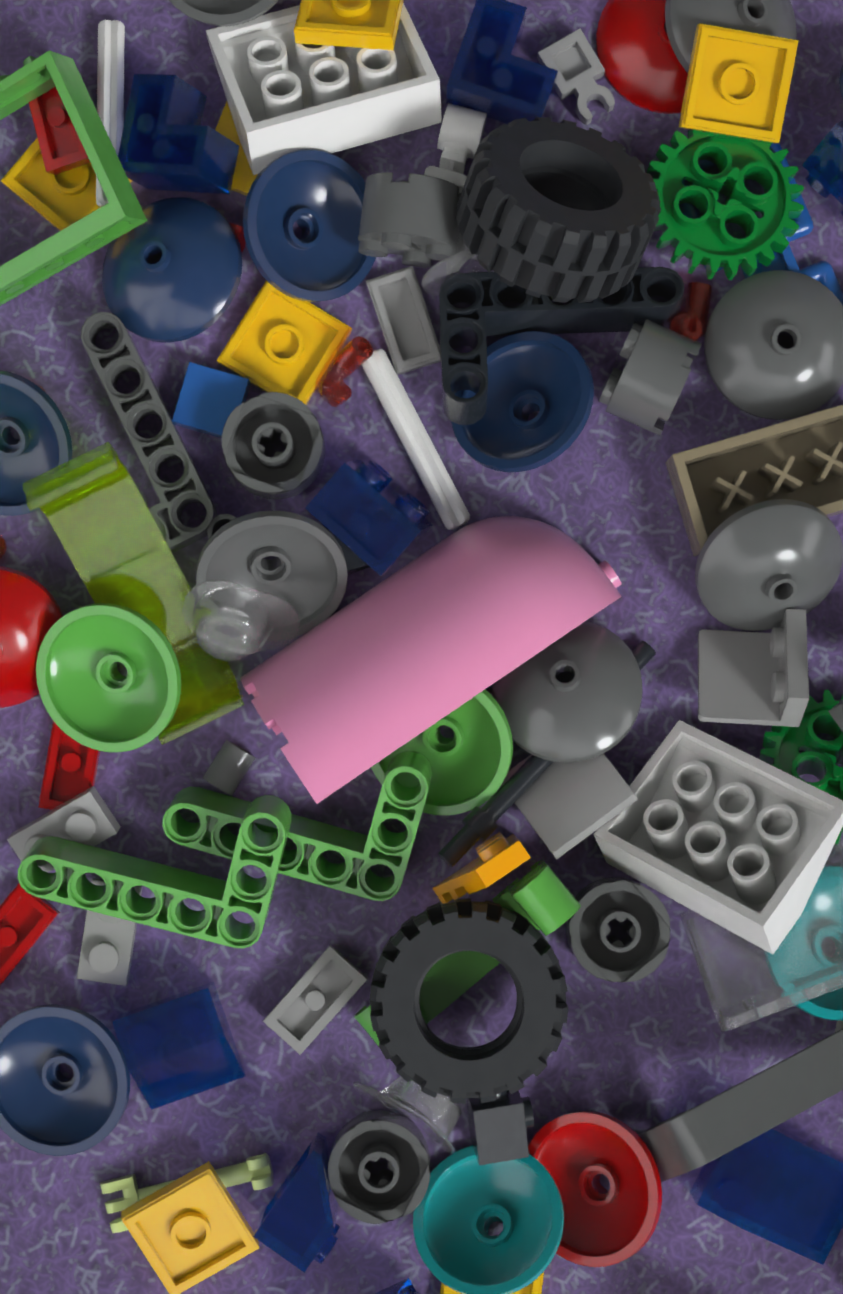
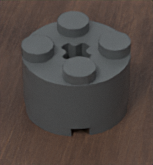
[358,172,461,268]
[599,319,702,436]
[222,392,325,499]
[565,877,670,982]
[328,1110,430,1224]

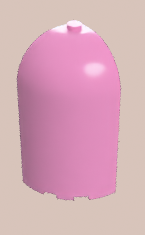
[240,516,622,804]

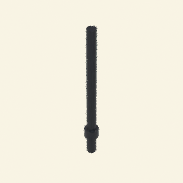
[438,641,656,867]

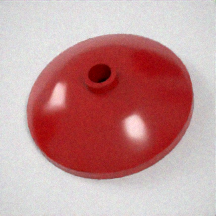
[596,0,688,114]
[0,566,63,708]
[528,1111,662,1267]

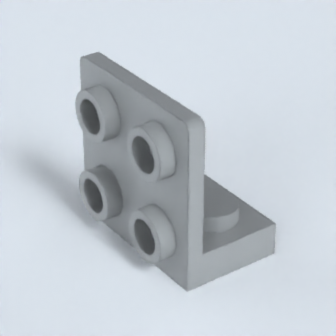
[698,609,809,727]

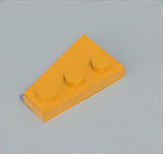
[432,832,531,904]

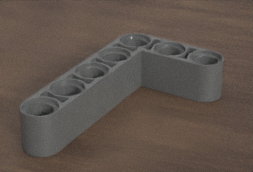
[78,312,218,583]
[638,1029,843,1182]

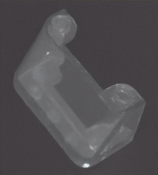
[679,839,843,1032]

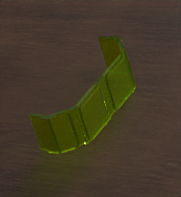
[23,441,245,745]

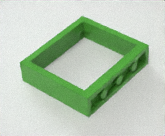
[0,50,147,306]

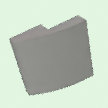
[501,753,638,859]

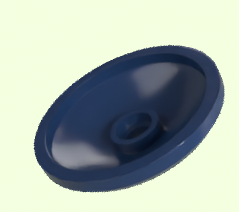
[243,150,376,302]
[102,197,242,343]
[451,331,594,473]
[0,370,72,516]
[0,1004,130,1156]

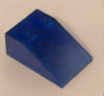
[690,1126,843,1265]

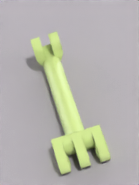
[100,1153,274,1233]

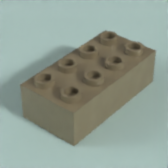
[665,405,843,557]

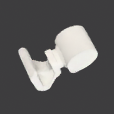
[424,103,487,193]

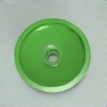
[36,603,181,752]
[371,690,513,816]

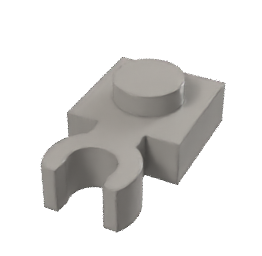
[537,28,615,125]

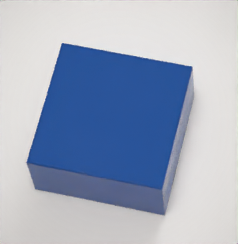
[172,362,251,438]

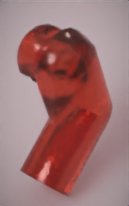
[669,282,712,341]
[318,336,373,407]

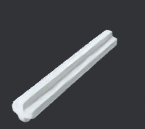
[96,19,125,207]
[361,349,470,530]

